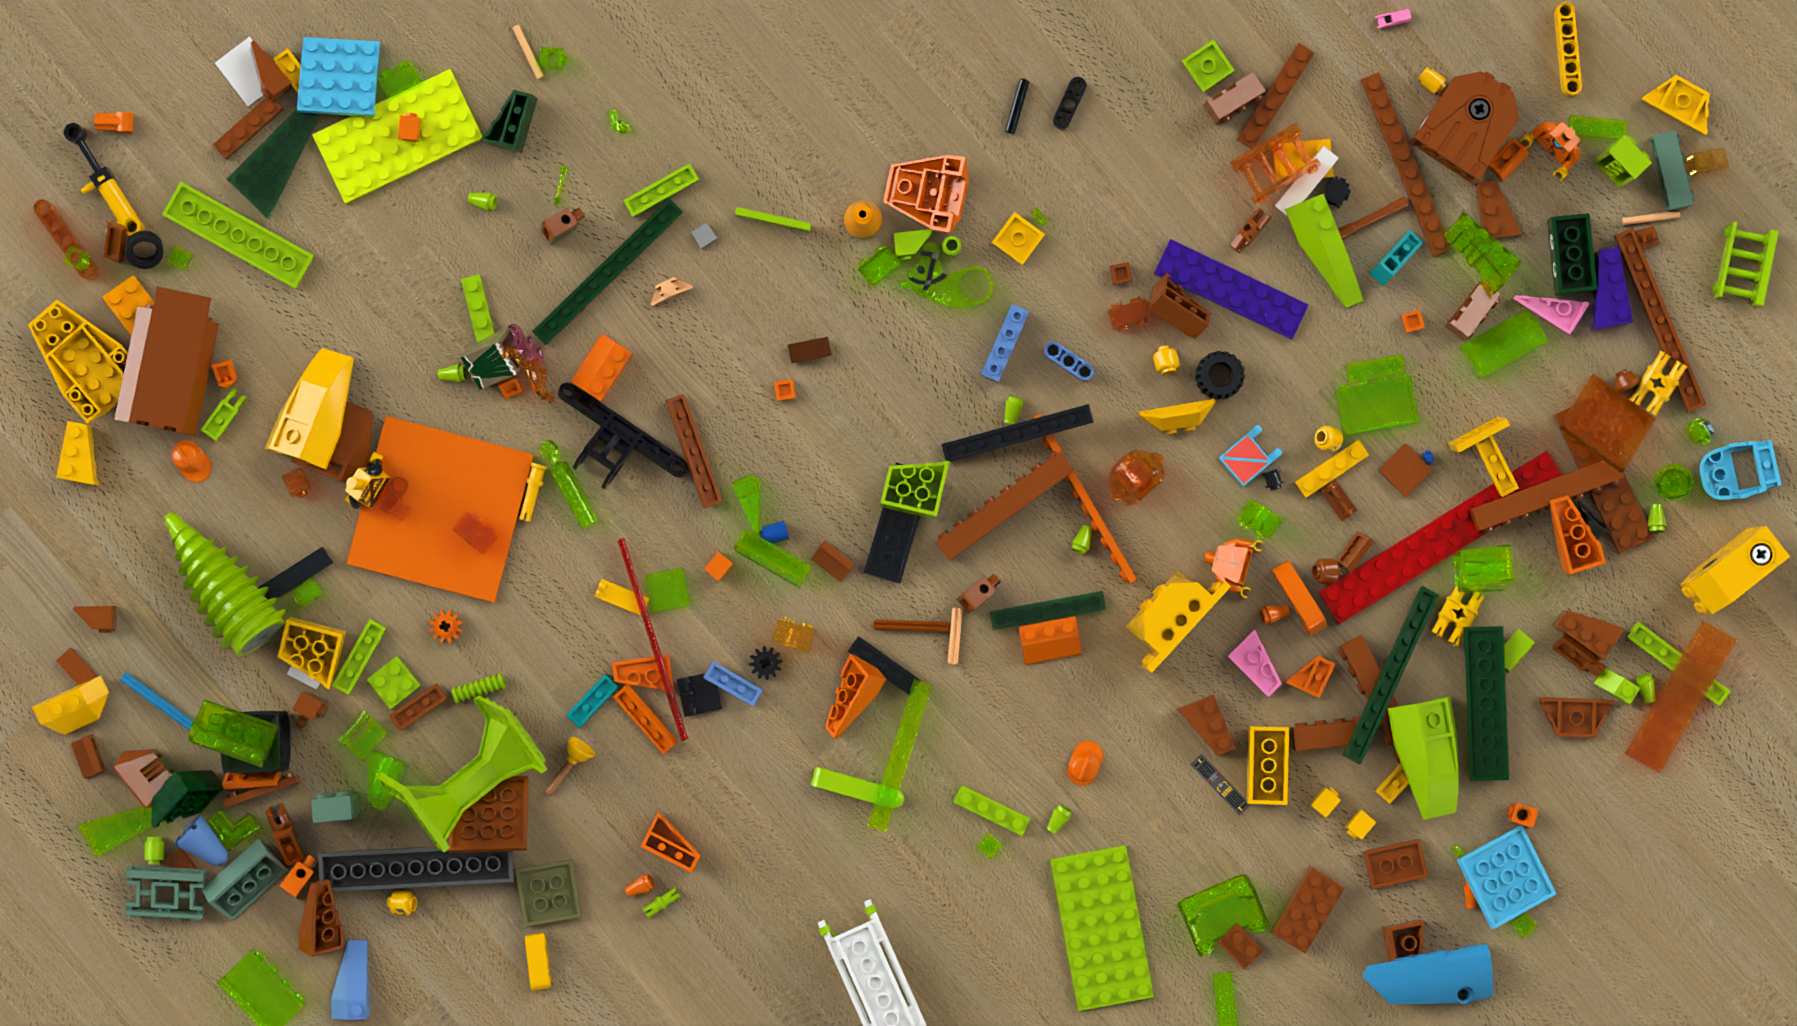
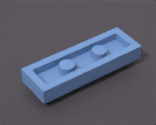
[703,661,762,707]

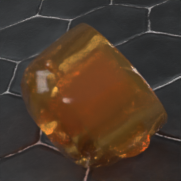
[1109,450,1167,506]

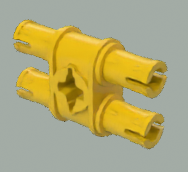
[1629,350,1687,416]
[1431,582,1485,647]

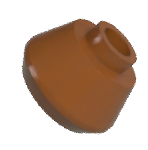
[1614,369,1640,393]

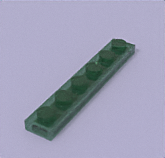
[989,591,1106,630]

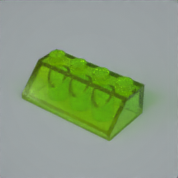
[1459,309,1549,380]
[188,700,279,767]

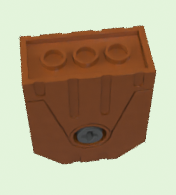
[1409,71,1519,185]

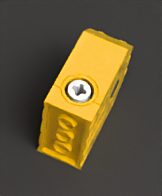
[1680,526,1790,615]

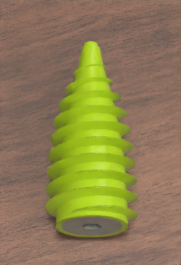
[163,512,286,657]

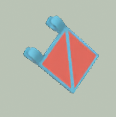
[1219,425,1282,487]

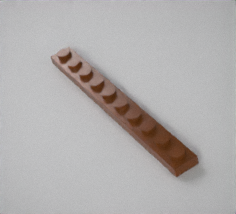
[1360,72,1452,256]
[1614,228,1706,412]

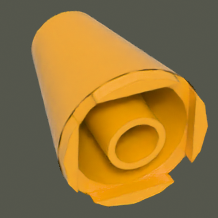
[844,200,882,239]

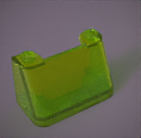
[1177,874,1270,957]

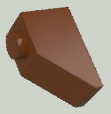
[73,606,116,633]

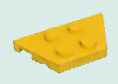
[1641,75,1710,136]

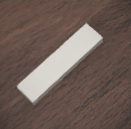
[1275,146,1339,215]

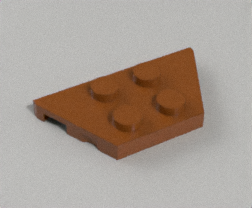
[1539,697,1614,738]

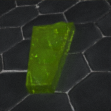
[77,806,152,858]

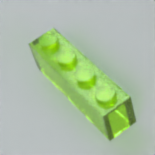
[734,529,812,588]

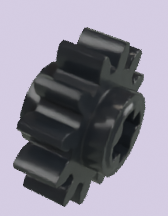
[749,646,783,680]

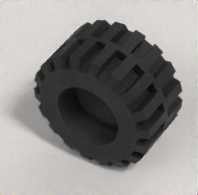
[1195,351,1245,400]

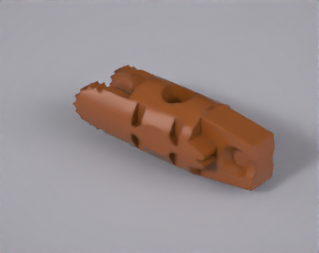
[1230,208,1272,253]

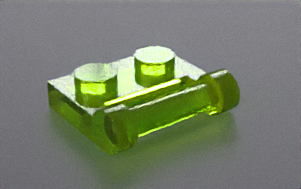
[337,709,388,761]

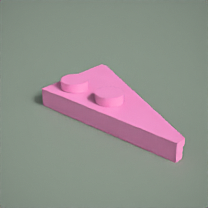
[1512,295,1590,335]

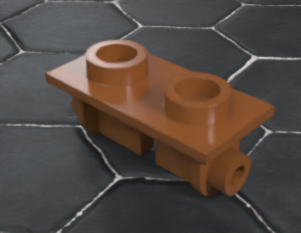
[1320,479,1358,521]

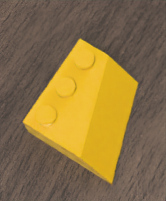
[278,617,347,690]

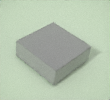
[691,222,717,249]

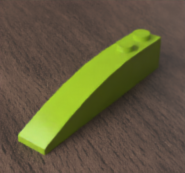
[1285,194,1364,308]

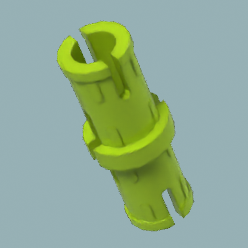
[642,887,681,919]

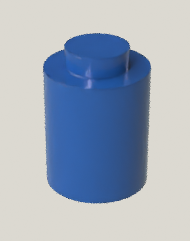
[759,521,789,545]

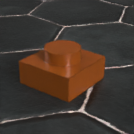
[1110,262,1132,285]

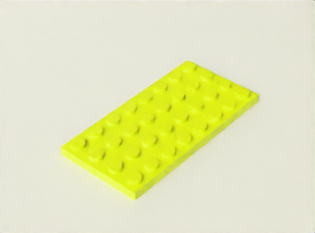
[312,69,483,204]

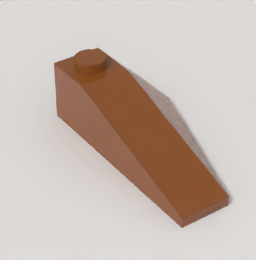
[298,879,344,957]

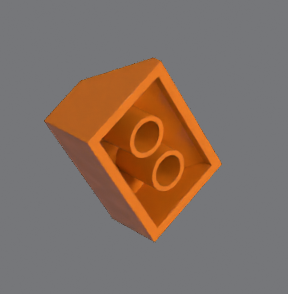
[570,334,634,403]
[1018,616,1082,664]

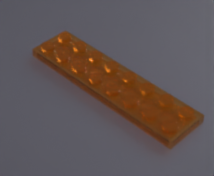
[1625,620,1737,773]

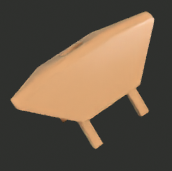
[650,277,693,306]

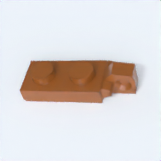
[1552,633,1605,676]

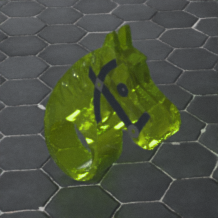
[899,242,995,308]

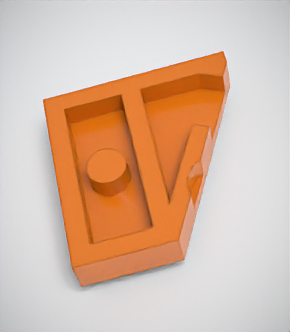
[1285,655,1335,699]

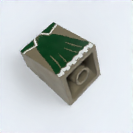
[461,325,528,389]

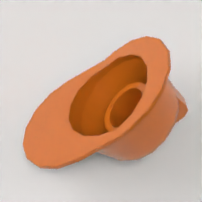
[171,440,212,482]
[1067,740,1103,786]

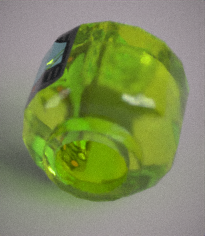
[1686,417,1714,446]

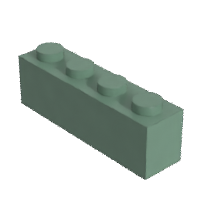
[1649,130,1695,212]

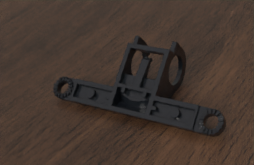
[558,382,689,490]

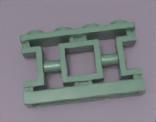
[125,865,207,921]

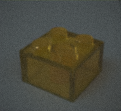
[771,617,816,652]

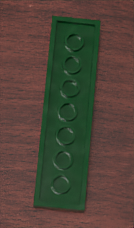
[1464,626,1510,781]

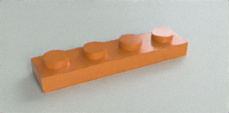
[613,684,678,755]

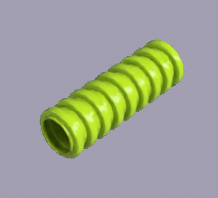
[451,673,506,704]

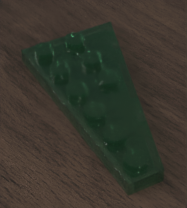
[227,108,321,220]

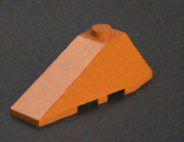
[1549,495,1606,574]
[825,654,886,739]

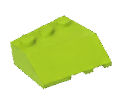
[879,461,950,520]

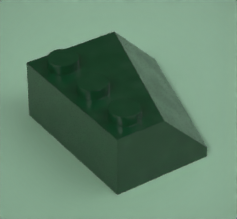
[151,770,224,828]

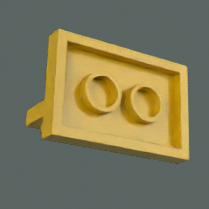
[1448,416,1519,497]

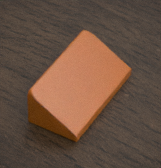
[1488,138,1529,181]

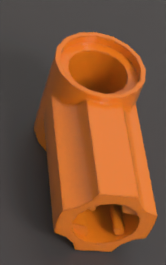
[94,112,134,133]

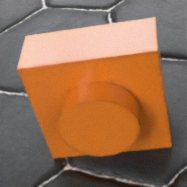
[1400,309,1425,333]
[497,375,523,399]
[774,379,796,401]

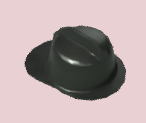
[1577,501,1612,539]

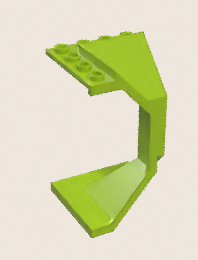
[376,695,547,852]

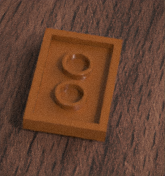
[1363,839,1428,889]

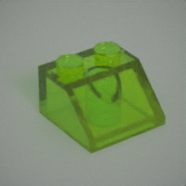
[1236,499,1284,540]

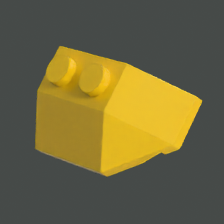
[1138,399,1216,435]
[32,675,109,735]

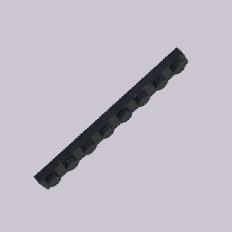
[941,404,1094,461]

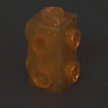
[1108,297,1152,331]

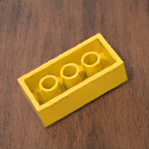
[1247,726,1289,805]

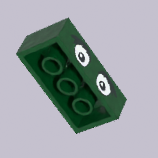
[1547,213,1597,295]

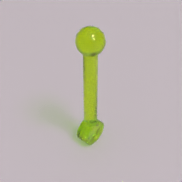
[554,165,568,205]

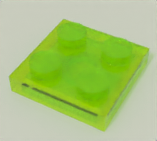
[645,567,691,613]

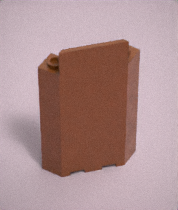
[114,286,219,436]

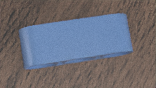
[1044,342,1094,381]

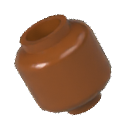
[1312,558,1342,584]

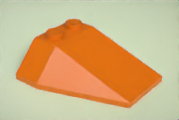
[883,155,969,233]

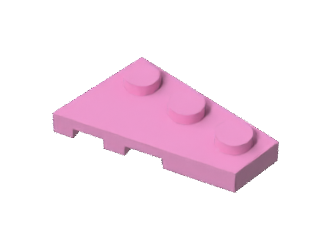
[1227,629,1282,697]

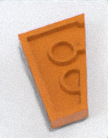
[612,654,675,692]

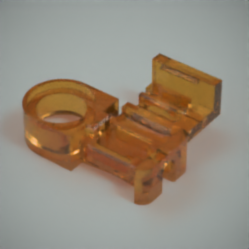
[375,477,412,522]

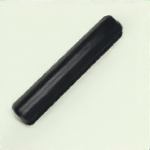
[1005,78,1029,134]

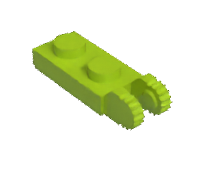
[201,388,247,442]

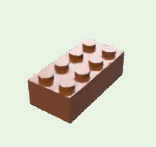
[1270,866,1345,954]

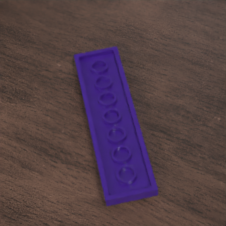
[1154,239,1308,340]

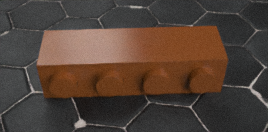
[1291,716,1372,751]

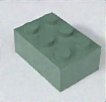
[311,790,361,823]

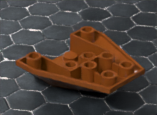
[291,401,373,484]

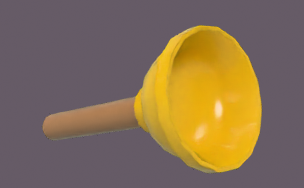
[545,736,595,796]

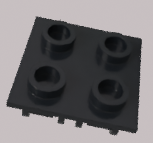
[677,673,722,717]

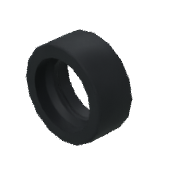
[126,230,163,269]

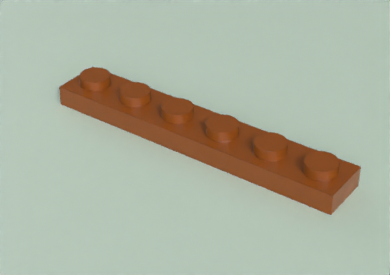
[1237,43,1315,150]
[665,394,723,509]

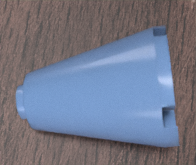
[174,815,229,866]

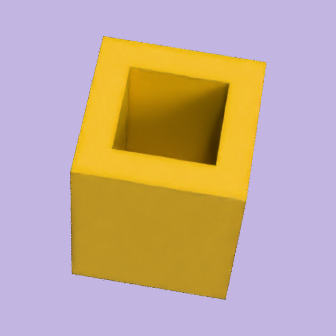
[1309,787,1341,818]
[1345,809,1376,840]

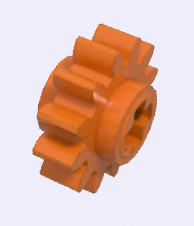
[429,610,463,643]

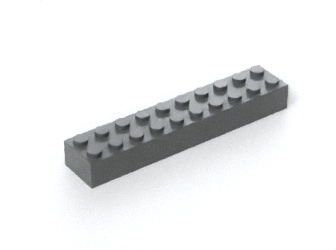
[318,846,516,892]

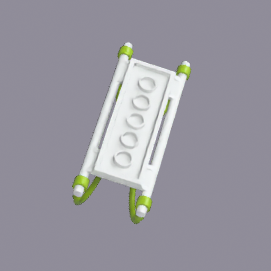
[818,899,927,1026]

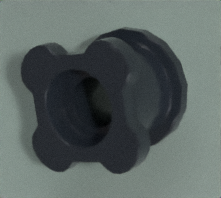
[1261,468,1284,491]

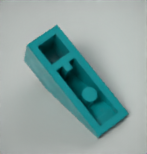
[1369,230,1424,286]

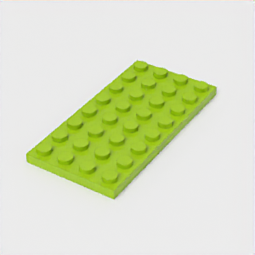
[1050,845,1154,1011]

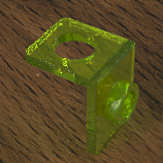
[63,246,91,272]

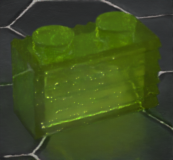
[857,245,901,288]

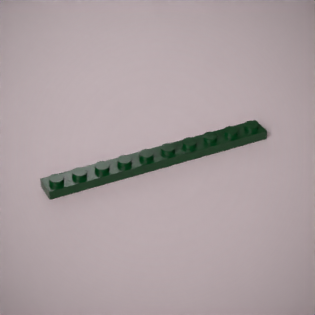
[532,198,683,345]
[1342,586,1439,764]

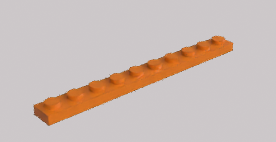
[1033,414,1137,584]

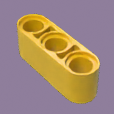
[525,933,551,991]

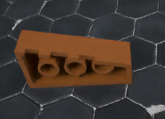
[1382,919,1425,962]

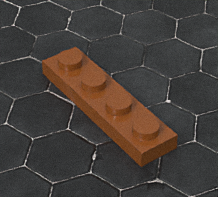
[213,98,284,160]
[222,773,301,807]

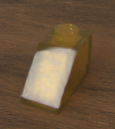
[1687,148,1729,175]

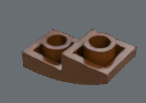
[788,337,832,363]

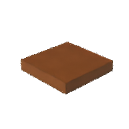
[1378,443,1433,497]

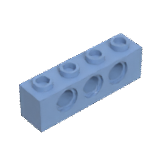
[981,304,1029,383]

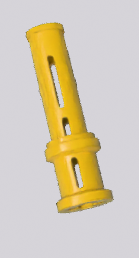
[519,462,548,522]

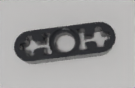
[1053,77,1086,130]

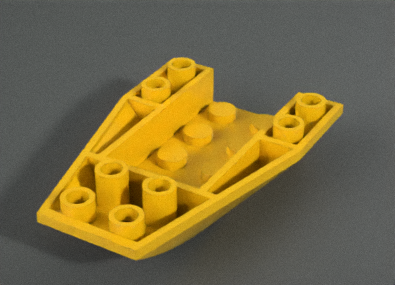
[28,300,128,424]
[265,348,354,469]

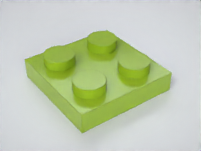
[1181,39,1235,93]
[367,656,422,710]

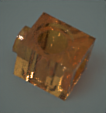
[281,468,312,499]

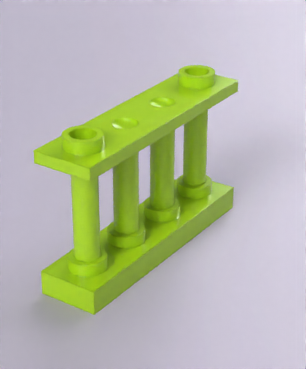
[1713,221,1779,307]

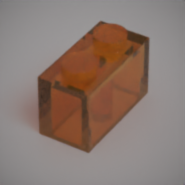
[452,512,498,555]

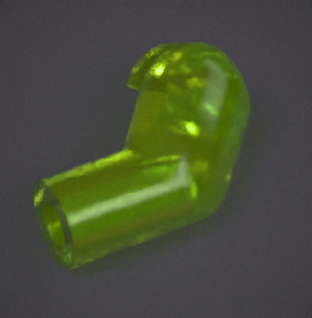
[609,109,631,134]

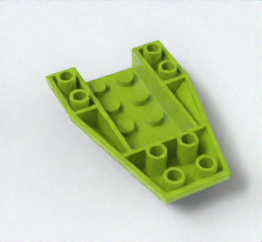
[1388,696,1459,820]

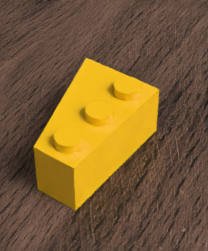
[56,421,99,486]

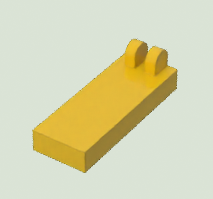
[273,48,301,94]
[594,579,650,616]

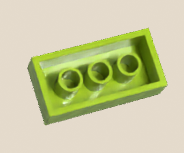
[1593,135,1652,188]

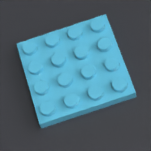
[297,37,381,117]
[1457,825,1556,929]

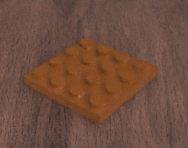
[449,776,528,853]

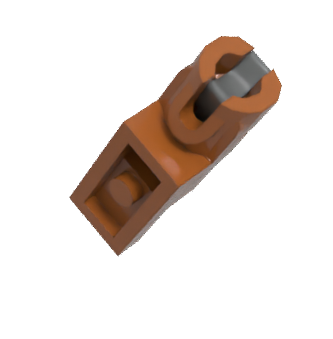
[266,803,305,866]

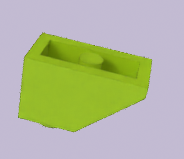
[894,229,932,261]
[1593,668,1640,704]

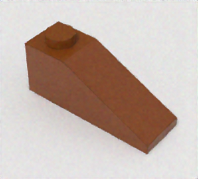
[251,40,292,103]

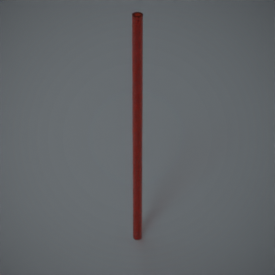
[617,538,689,741]

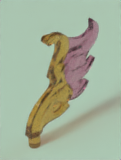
[501,324,554,403]

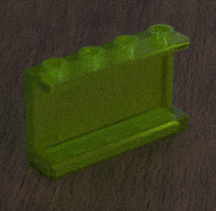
[1335,373,1421,436]
[217,949,306,1026]

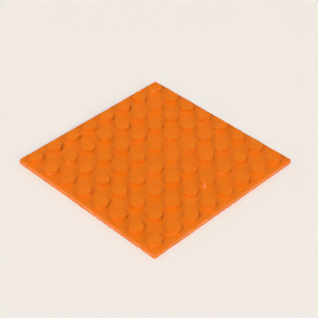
[346,416,534,603]

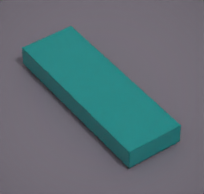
[566,674,619,728]

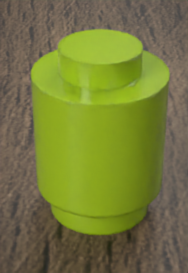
[942,236,961,257]
[144,837,164,864]

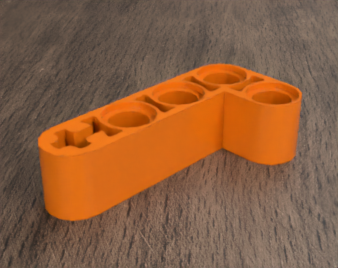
[1271,560,1327,637]

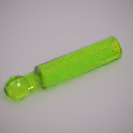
[540,440,599,530]

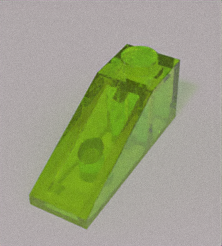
[731,474,762,536]

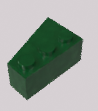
[481,90,538,153]

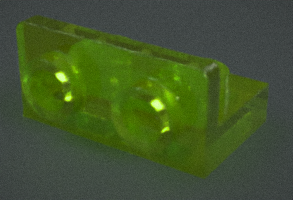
[378,60,423,101]

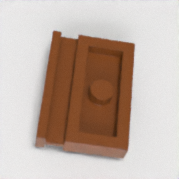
[1217,922,1264,970]

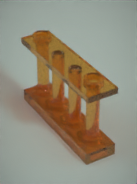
[1230,123,1321,204]

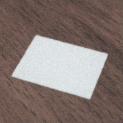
[215,37,263,106]

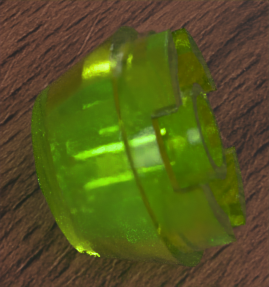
[1654,463,1693,501]

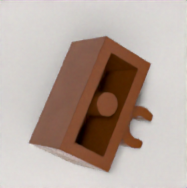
[292,691,328,728]

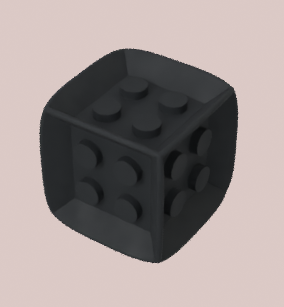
[220,711,291,773]

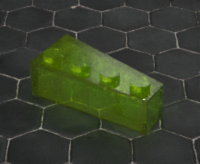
[1444,212,1521,294]

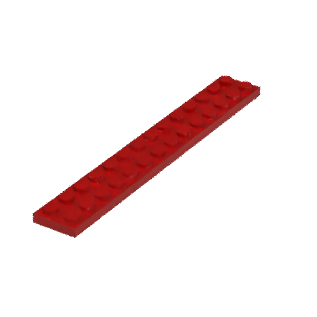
[1318,451,1561,624]

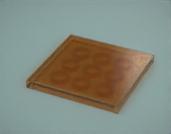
[1559,373,1656,473]

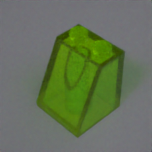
[1453,545,1514,592]
[367,749,410,810]

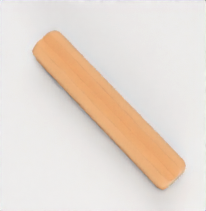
[948,608,963,664]

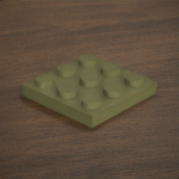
[515,859,582,927]

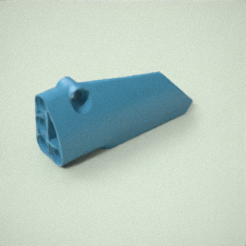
[1362,943,1493,1004]

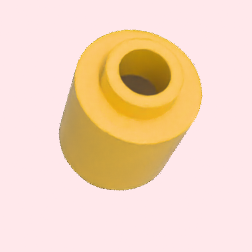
[1417,67,1447,94]

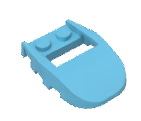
[1699,440,1782,500]

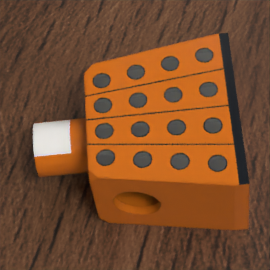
[280,855,318,899]

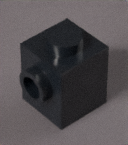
[1324,176,1351,208]

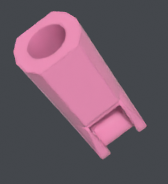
[1375,9,1412,29]

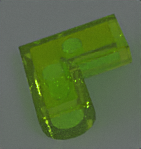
[206,809,261,851]

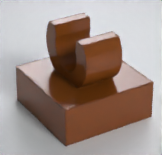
[1635,226,1660,249]

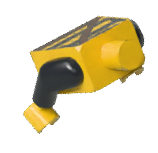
[345,452,391,509]

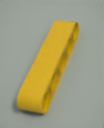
[1554,2,1582,98]

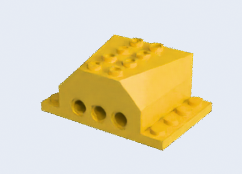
[1125,570,1231,673]

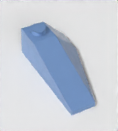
[331,939,370,1020]

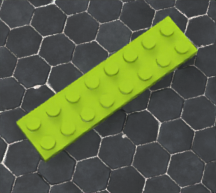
[162,181,315,289]

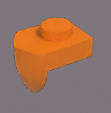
[211,359,238,388]

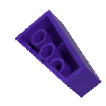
[1591,247,1633,331]

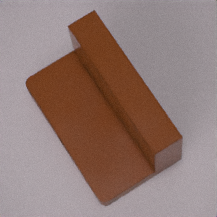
[811,541,855,582]
[71,735,106,778]

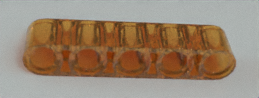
[34,199,99,280]

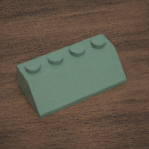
[201,839,289,921]

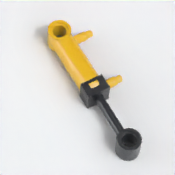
[63,123,145,236]

